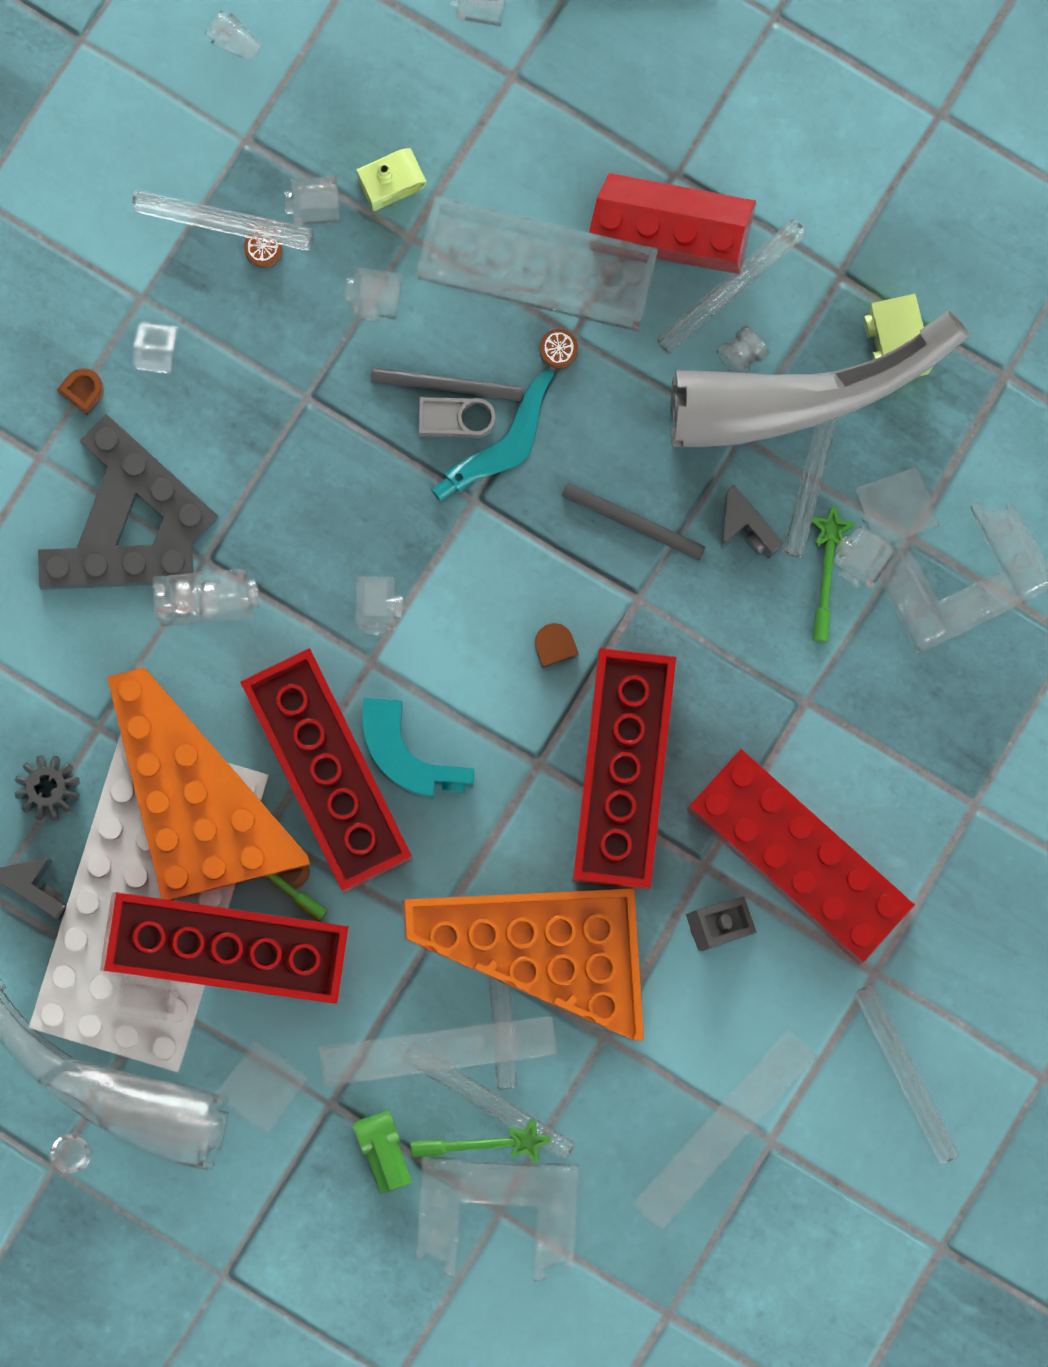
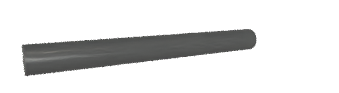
[371,367,523,401]
[561,483,705,560]

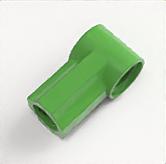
[353,1109,412,1194]

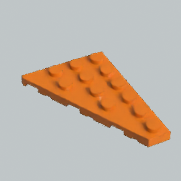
[107,667,311,900]
[402,888,644,1041]

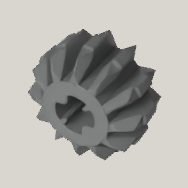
[14,756,81,821]

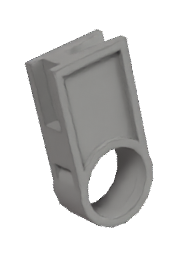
[419,397,496,439]

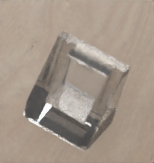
[133,322,178,373]

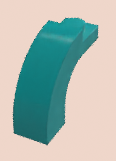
[362,698,474,800]

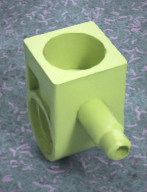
[356,148,427,212]

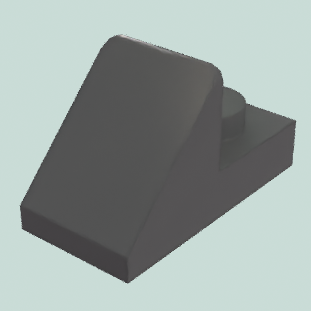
[721,485,783,558]
[0,857,66,920]
[686,896,757,951]

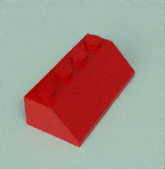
[589,173,756,275]

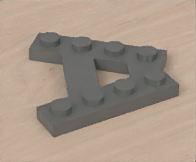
[38,414,219,590]

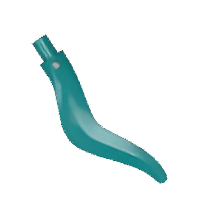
[431,369,554,502]

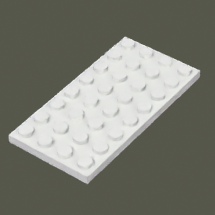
[29,733,269,1073]

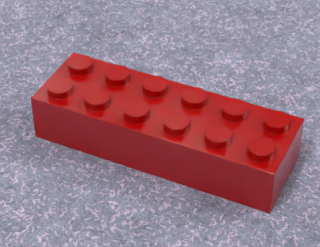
[240,648,413,894]
[572,648,677,891]
[687,749,915,965]
[100,892,349,1004]

